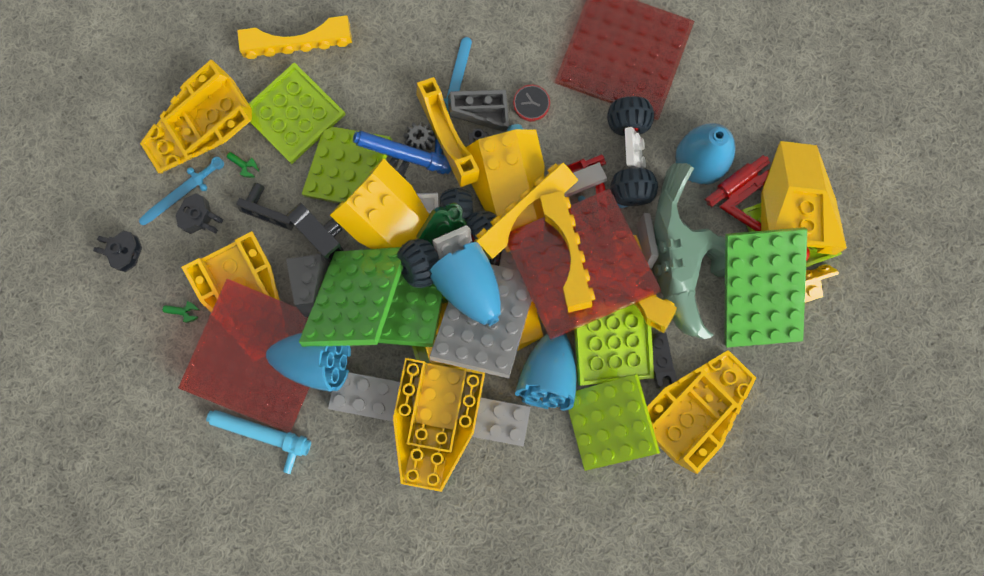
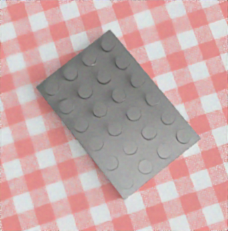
[430,264,538,378]

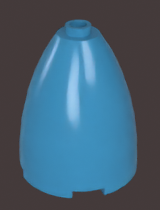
[676,123,735,185]
[430,242,501,326]
[515,329,577,411]
[266,333,351,391]

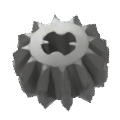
[403,121,435,152]

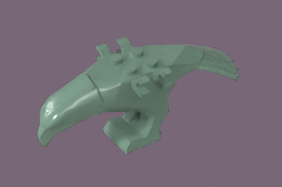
[647,163,725,340]

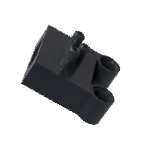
[286,202,344,263]

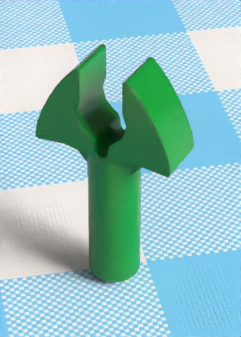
[227,152,259,178]
[162,301,200,323]

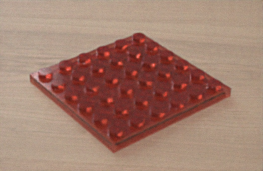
[555,0,695,120]
[507,189,661,340]
[178,279,310,432]

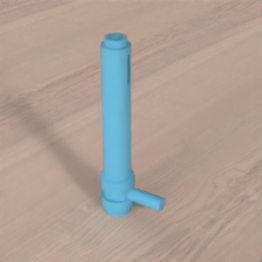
[206,410,311,474]

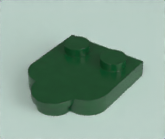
[416,203,467,247]

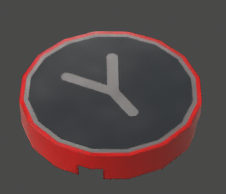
[513,85,550,122]

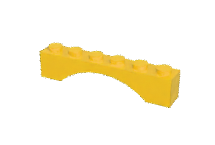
[237,15,352,59]
[416,77,480,187]
[474,162,578,259]
[540,191,595,313]
[560,255,677,333]

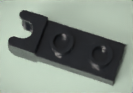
[652,332,677,388]

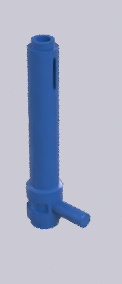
[353,130,451,175]

